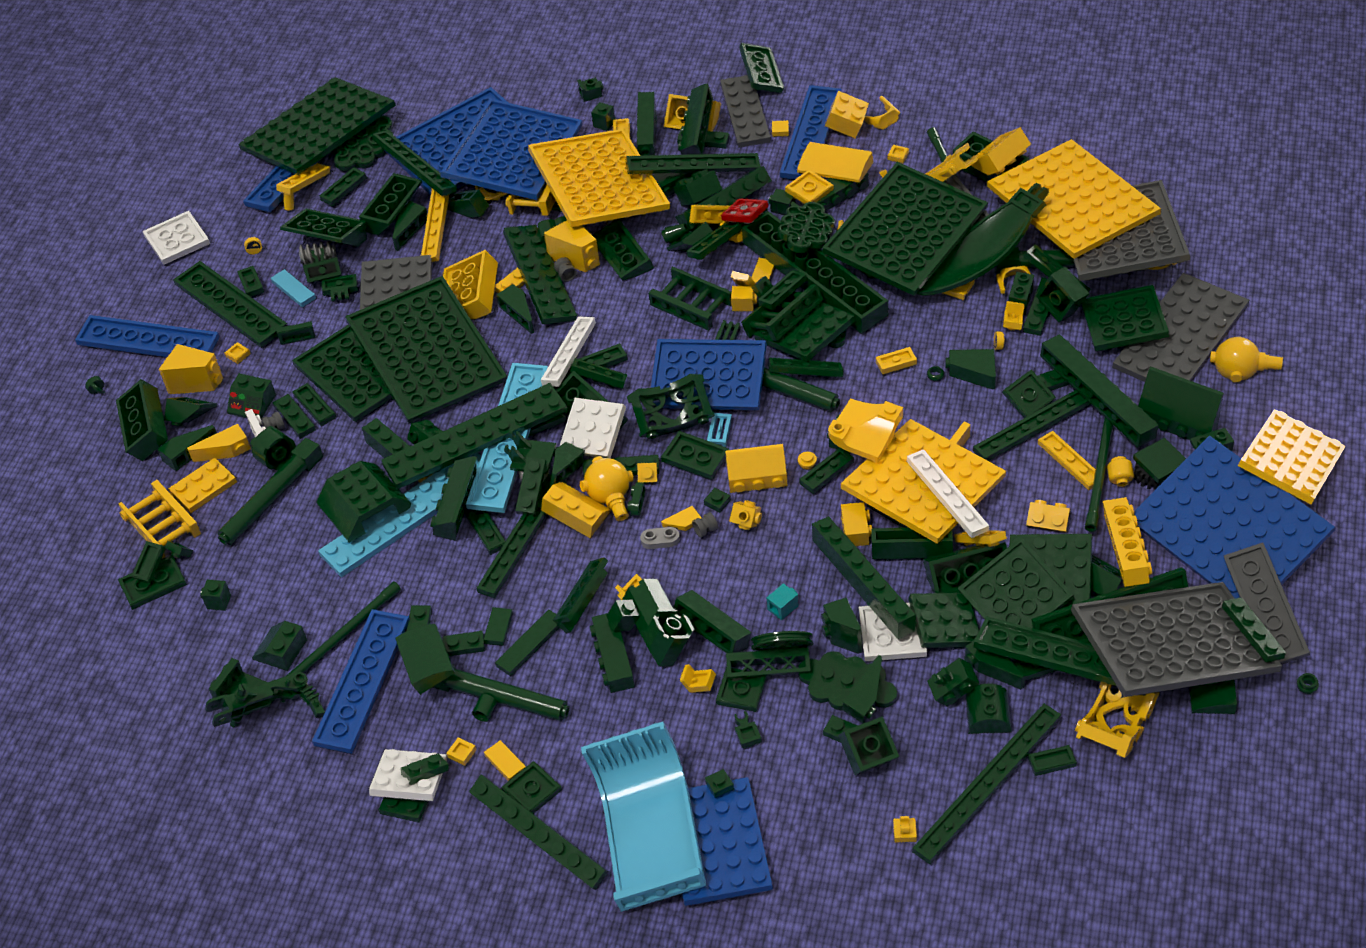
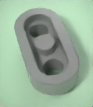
[640,527,680,549]

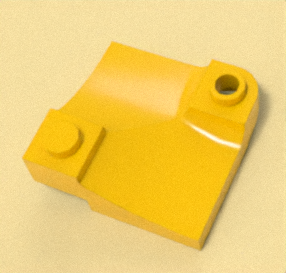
[828,398,903,463]

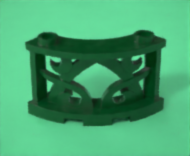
[627,374,715,439]

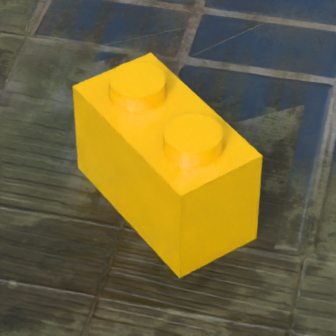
[841,502,872,546]

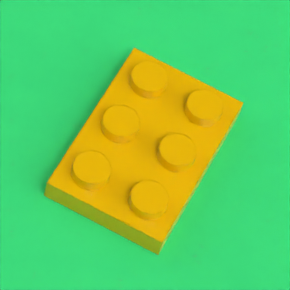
[168,458,237,513]

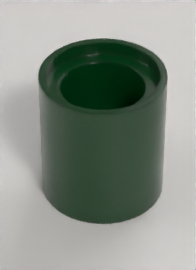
[472,694,497,722]

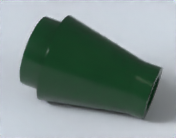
[662,223,689,243]

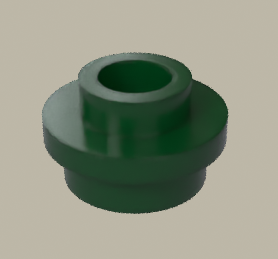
[1297,673,1319,694]

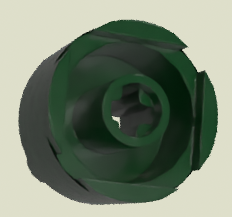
[250,426,296,471]

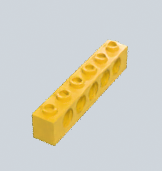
[1103,497,1152,587]

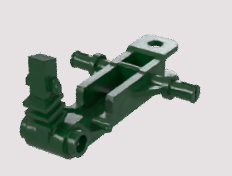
[205,672,325,728]

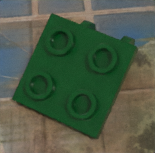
[504,431,556,474]

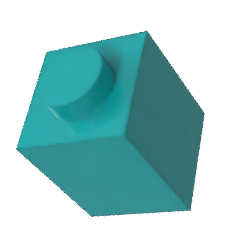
[766,583,799,620]

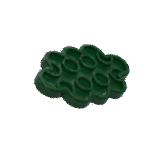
[333,115,394,171]
[777,202,835,253]
[798,651,897,710]

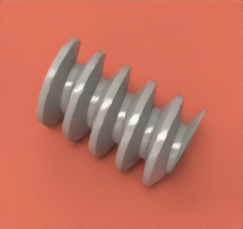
[299,241,337,265]

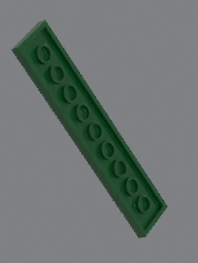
[381,383,567,489]

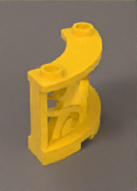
[1075,682,1159,758]

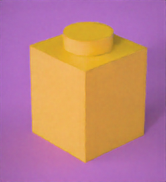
[731,286,757,311]

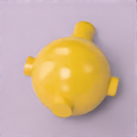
[1210,337,1283,382]
[580,456,633,521]

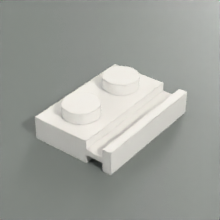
[245,409,266,437]

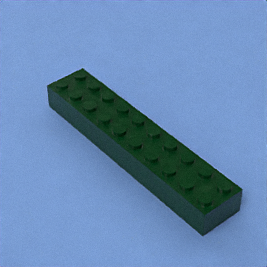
[742,211,888,334]

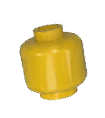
[1107,456,1134,487]

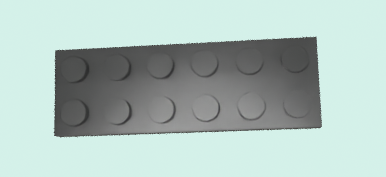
[720,75,771,148]
[1223,542,1310,665]

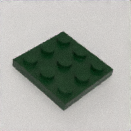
[908,593,979,648]

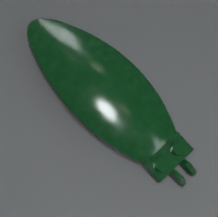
[917,183,1049,296]

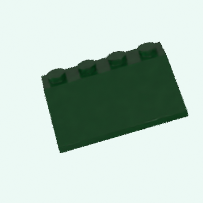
[280,208,367,247]
[1138,366,1224,440]

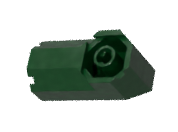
[623,579,694,667]

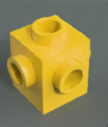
[729,500,762,530]

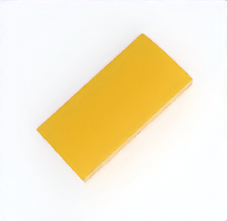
[797,142,873,183]

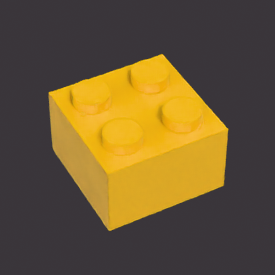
[825,91,869,138]

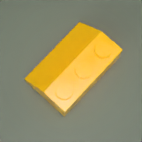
[664,94,721,131]
[971,127,1031,175]
[725,444,787,493]
[541,482,611,538]

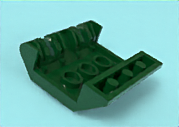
[316,461,411,543]

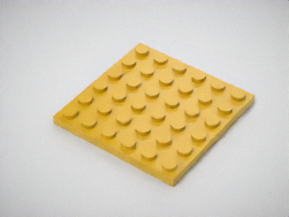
[841,419,1006,544]

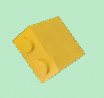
[544,221,600,273]
[159,344,223,394]

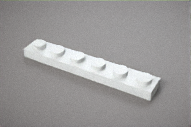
[541,317,596,387]
[907,449,989,538]

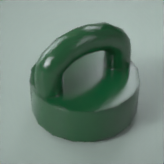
[85,376,104,394]

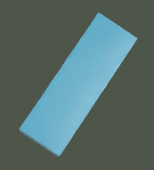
[271,269,316,307]

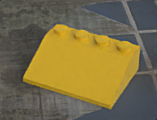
[443,250,498,319]

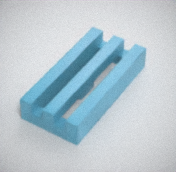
[707,413,732,447]

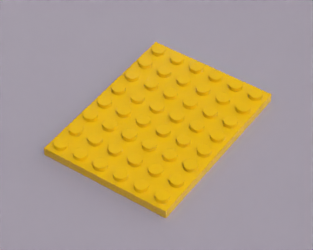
[528,129,670,227]
[987,139,1161,259]

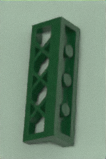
[553,557,608,633]
[726,647,811,679]

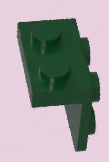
[209,658,267,715]

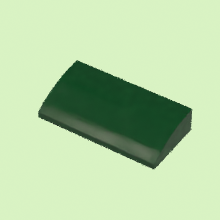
[592,218,654,280]
[395,624,455,695]
[1189,679,1237,714]

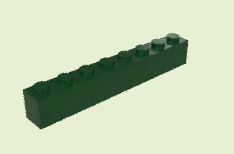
[1040,334,1159,447]
[812,516,916,640]

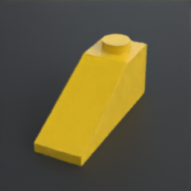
[187,424,251,462]

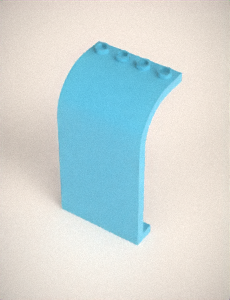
[581,722,706,912]

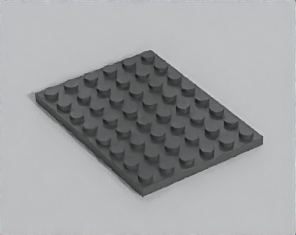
[1073,180,1190,281]
[1071,582,1282,697]

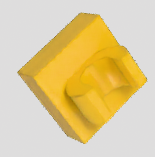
[893,816,917,842]

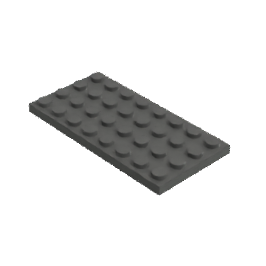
[1112,273,1250,382]

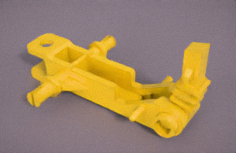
[879,143,978,182]

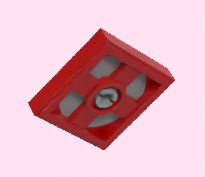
[721,199,769,224]

